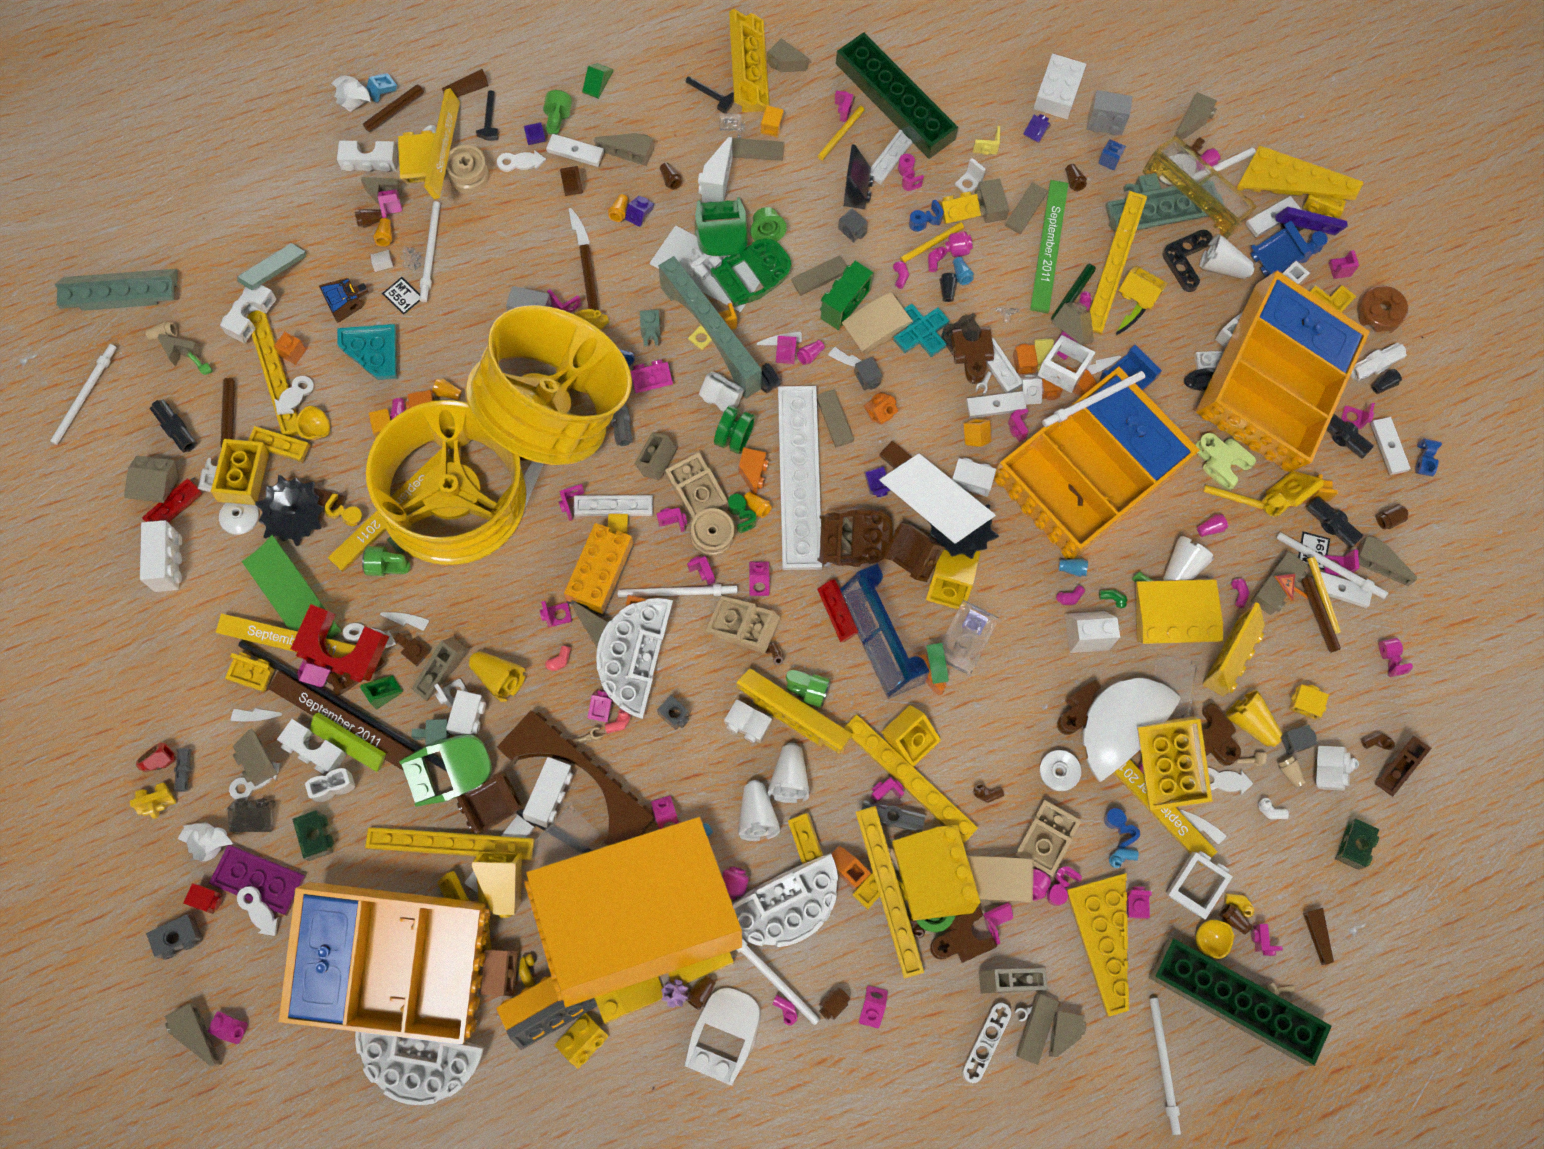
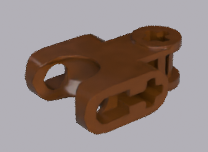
[951,326,994,384]
[1057,680,1101,735]
[1202,703,1241,766]
[930,908,998,963]

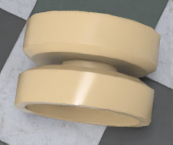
[446,145,489,194]
[690,508,734,557]

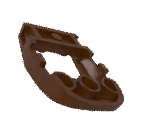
[817,509,893,567]

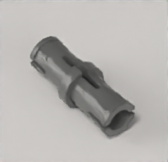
[174,748,192,792]

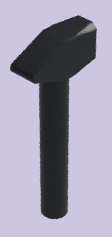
[685,76,734,114]
[476,90,499,141]

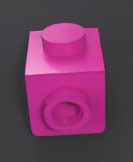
[1008,408,1029,442]
[656,508,687,532]
[871,777,904,803]
[1251,924,1283,956]
[207,1011,248,1044]

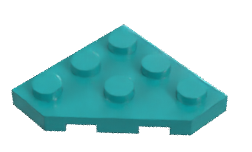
[337,324,397,380]

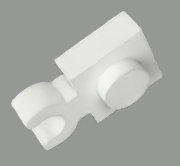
[198,458,218,492]

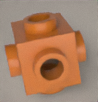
[864,392,898,425]

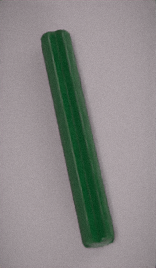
[1051,263,1096,321]

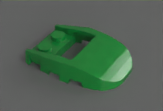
[695,197,749,256]
[710,238,791,307]

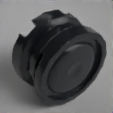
[761,363,780,393]

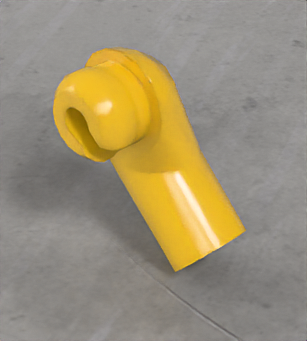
[1224,893,1254,917]
[519,954,535,988]

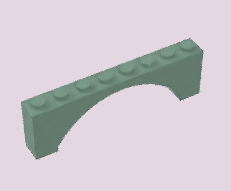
[658,256,762,399]

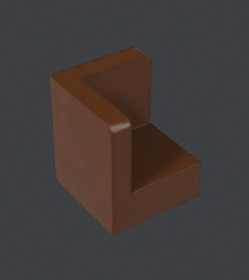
[560,166,583,196]

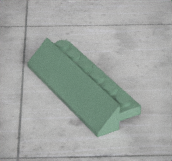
[1105,182,1224,232]
[54,269,178,311]

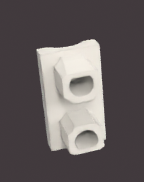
[689,248,722,280]

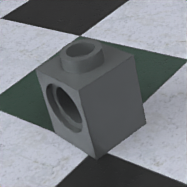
[838,208,868,243]
[854,357,882,391]
[657,695,690,730]
[1281,725,1317,755]

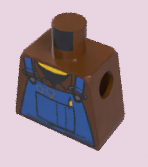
[319,278,369,323]

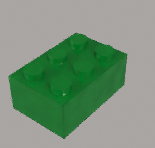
[820,260,874,331]

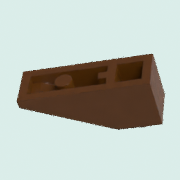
[1375,735,1432,797]

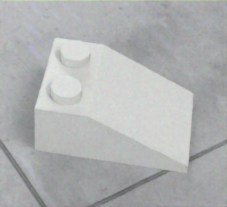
[698,137,733,202]

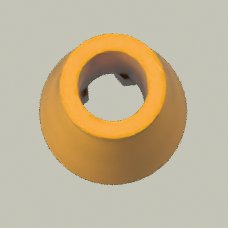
[608,194,628,222]
[373,218,392,247]
[432,378,462,401]
[744,491,772,518]

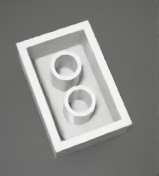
[1034,53,1086,119]
[140,520,182,592]

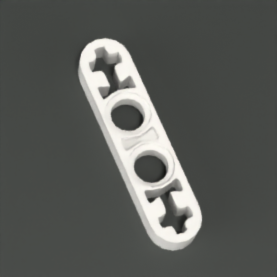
[962,1003,1011,1083]

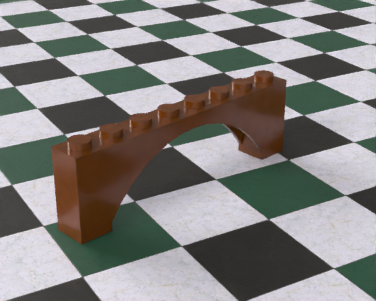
[497,710,655,846]

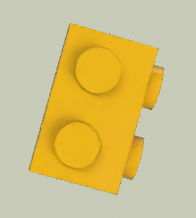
[938,191,981,224]
[1303,194,1347,219]
[225,652,275,693]
[554,1013,608,1069]

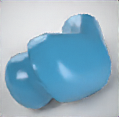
[1109,848,1139,868]

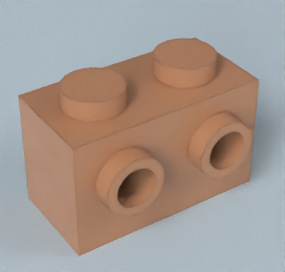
[480,950,518,996]

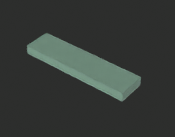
[237,243,306,290]

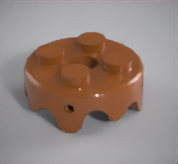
[1358,285,1408,333]

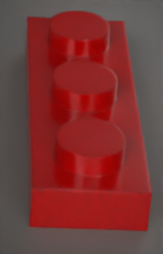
[142,478,203,523]
[817,580,859,642]

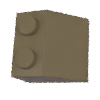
[1052,302,1094,345]
[124,456,179,503]
[233,729,278,787]

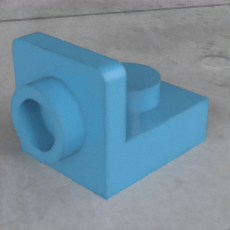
[366,73,397,102]

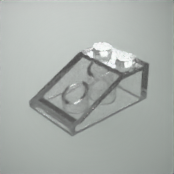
[941,600,999,676]

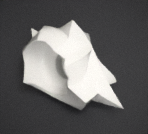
[331,76,370,112]
[178,822,233,862]

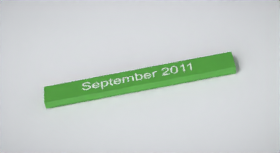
[1030,180,1069,314]

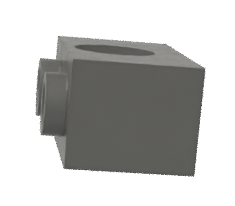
[146,914,203,960]

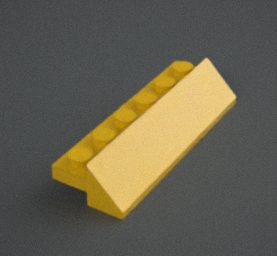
[729,9,769,112]
[736,668,853,755]

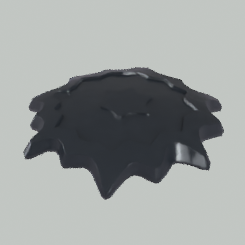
[255,474,324,546]
[928,504,999,559]

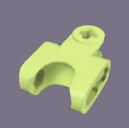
[1196,433,1256,490]

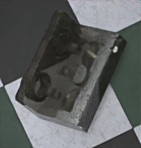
[941,313,981,355]
[227,798,276,832]

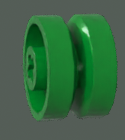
[714,405,755,454]

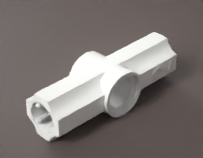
[1350,343,1407,382]

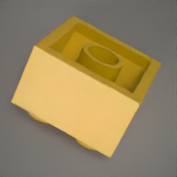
[1118,265,1168,309]
[881,705,941,767]

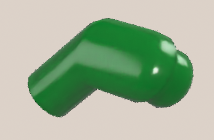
[1099,589,1128,608]

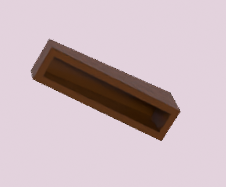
[442,69,489,97]
[1303,908,1334,965]

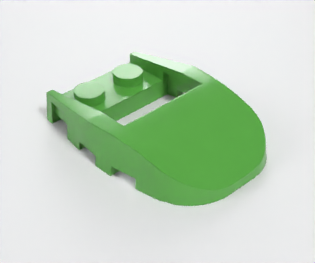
[399,735,492,807]

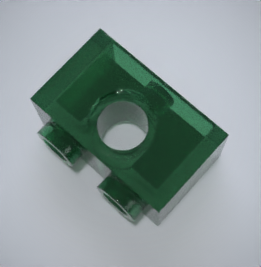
[292,810,334,861]
[1335,818,1379,870]

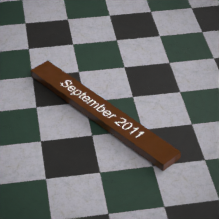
[268,671,415,771]

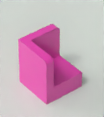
[378,189,402,218]
[1328,250,1359,279]
[776,336,797,364]
[298,657,330,687]

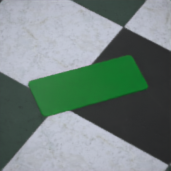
[926,643,949,684]

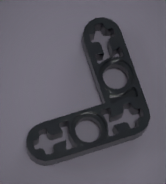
[1162,229,1213,292]

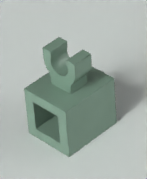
[1124,173,1161,193]
[640,310,661,346]
[411,719,450,746]

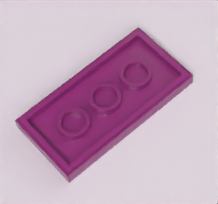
[209,845,306,916]

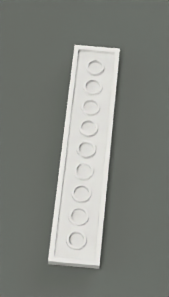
[778,386,822,570]

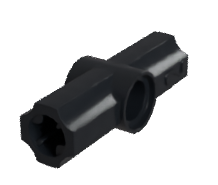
[149,399,197,453]
[1326,414,1374,459]
[1306,496,1364,548]

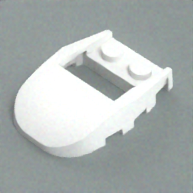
[684,988,761,1086]

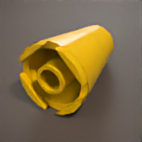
[469,651,526,702]
[1226,690,1282,747]

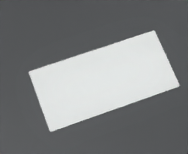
[649,226,760,312]
[879,454,996,543]

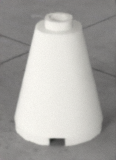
[1199,234,1255,279]
[1162,536,1214,581]
[768,743,810,803]
[738,780,780,841]

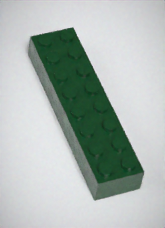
[836,32,958,159]
[1149,938,1332,1066]

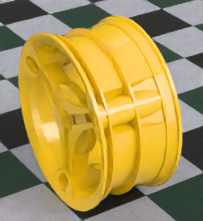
[465,305,632,465]
[366,400,527,565]

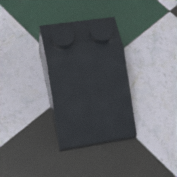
[843,144,874,209]

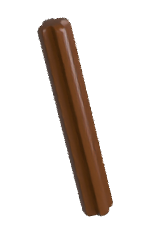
[363,84,424,132]
[579,244,599,310]
[220,378,235,448]
[1301,576,1341,653]

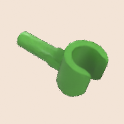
[187,352,213,375]

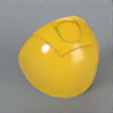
[296,406,330,440]
[1196,920,1234,959]

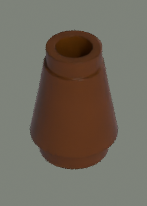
[660,162,682,190]
[1065,164,1087,191]
[355,209,383,228]
[1219,903,1252,935]
[686,976,716,1010]

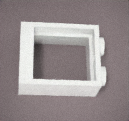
[1038,335,1095,393]
[1166,851,1233,920]

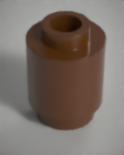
[1376,504,1408,530]
[819,987,851,1020]

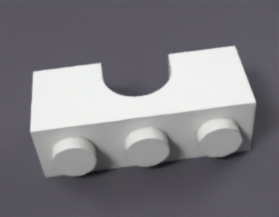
[337,141,398,172]
[220,285,276,344]
[277,719,347,775]

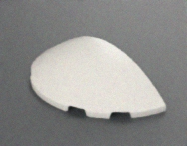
[596,598,673,719]
[1082,678,1181,782]
[732,853,838,947]
[355,1031,484,1105]

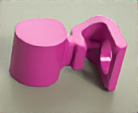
[898,153,924,191]
[1379,638,1413,677]
[1047,866,1082,906]

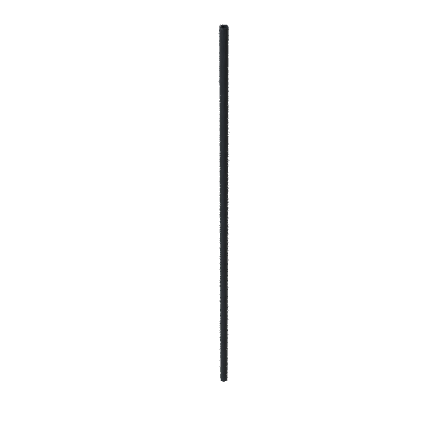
[238,640,594,854]

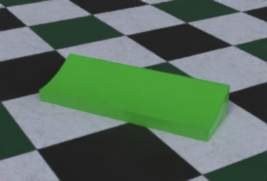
[242,535,342,640]

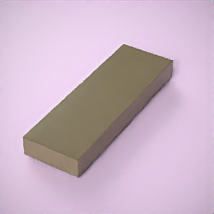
[732,138,784,161]
[1005,182,1048,234]
[791,255,847,296]
[817,390,854,448]
[1016,993,1059,1065]

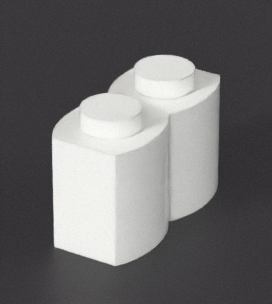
[699,372,744,412]
[724,700,772,743]
[1316,746,1350,791]
[305,768,356,802]

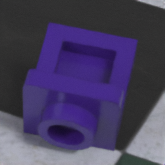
[1023,114,1051,143]
[625,196,654,227]
[864,466,891,497]

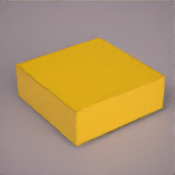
[608,514,628,534]

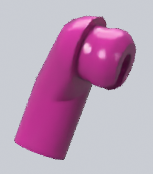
[1079,291,1092,311]
[1056,585,1085,605]

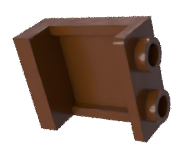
[883,523,945,582]
[456,772,524,834]

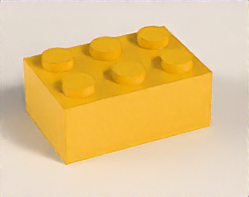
[211,439,269,505]

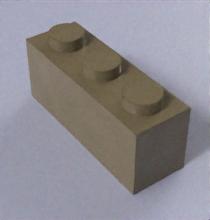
[1251,551,1308,615]

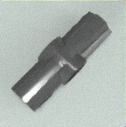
[611,403,633,446]
[862,800,925,833]

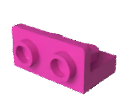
[630,359,673,393]

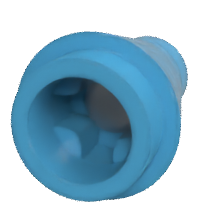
[952,257,974,285]
[1059,558,1088,577]

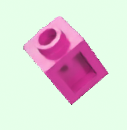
[835,90,853,122]
[687,556,715,585]
[587,689,613,722]
[1126,887,1152,919]

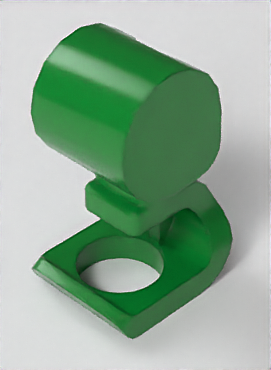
[728,494,757,533]

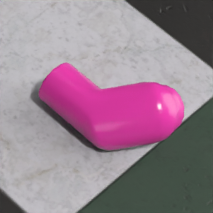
[928,246,947,272]
[893,261,909,289]
[1231,578,1250,608]
[772,995,797,1026]

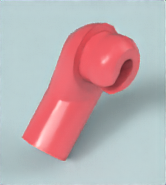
[545,646,571,671]
[605,709,631,734]

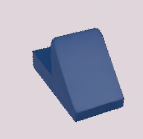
[1098,139,1126,170]

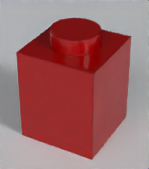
[183,883,222,914]

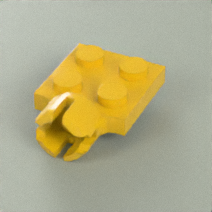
[1261,471,1324,517]

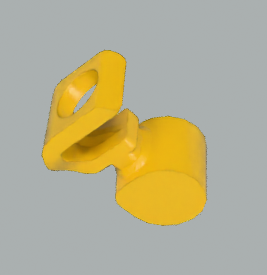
[325,494,362,527]

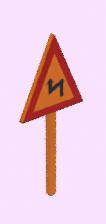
[1274,574,1309,601]

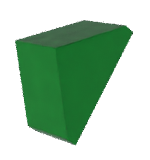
[582,63,614,99]
[360,675,403,710]

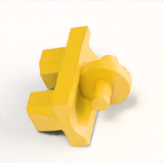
[130,783,176,819]

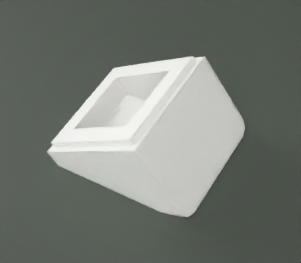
[371,250,393,272]

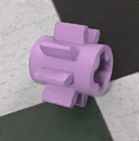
[662,980,688,1008]

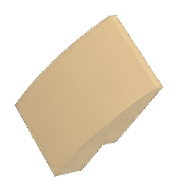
[842,292,913,355]
[664,452,728,519]
[706,596,780,653]
[1015,800,1081,876]
[967,856,1034,903]

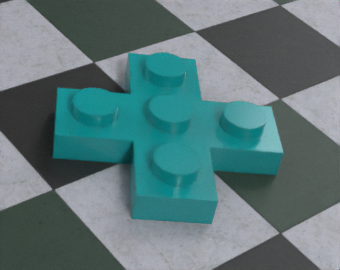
[893,303,950,357]

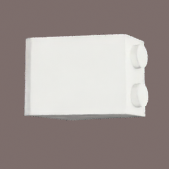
[1065,611,1120,653]

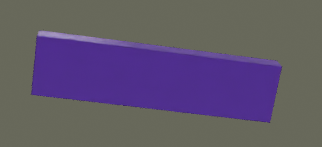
[1275,206,1348,235]

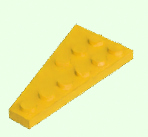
[1237,145,1364,200]
[1066,873,1129,1017]

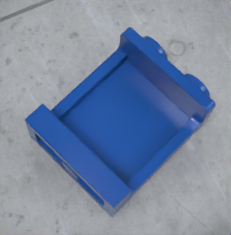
[1250,221,1312,277]
[1100,345,1162,391]

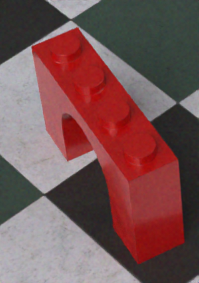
[290,604,390,683]

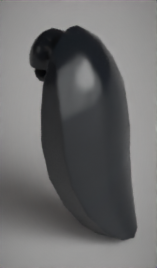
[1184,368,1216,391]

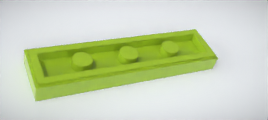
[310,712,386,772]

